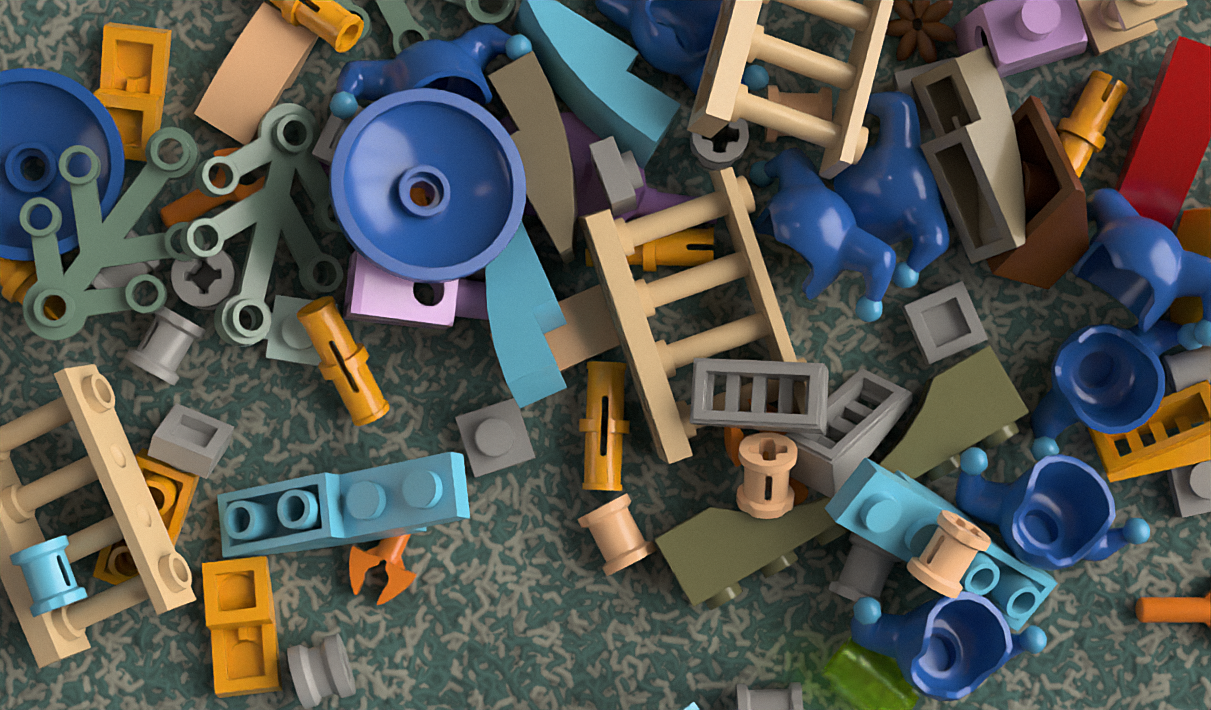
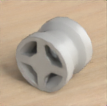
[171,244,241,311]
[287,633,356,709]

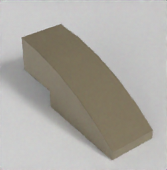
[911,45,1025,264]
[488,51,579,265]

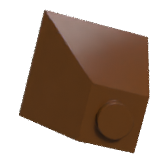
[986,95,1089,290]

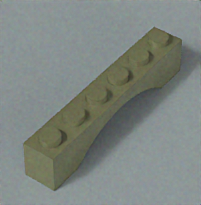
[653,345,1029,610]

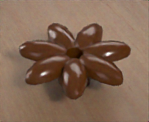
[885,0,957,64]

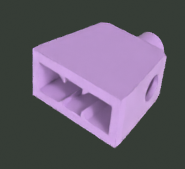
[952,0,1088,78]
[343,250,489,330]

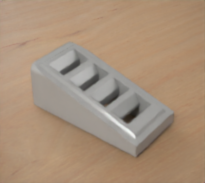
[689,358,829,434]
[785,368,913,498]

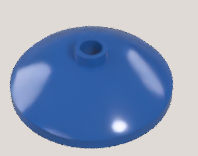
[0,68,126,261]
[329,88,526,283]

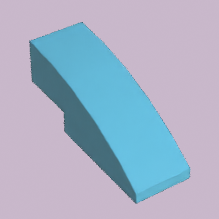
[514,0,681,169]
[485,220,567,408]

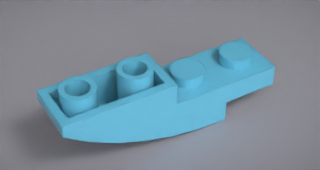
[217,452,470,558]
[825,457,1058,632]

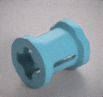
[9,535,88,617]

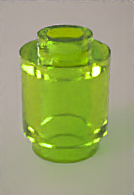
[821,636,919,710]

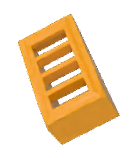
[1088,379,1211,483]

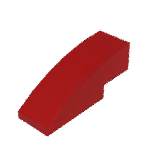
[1115,36,1211,230]

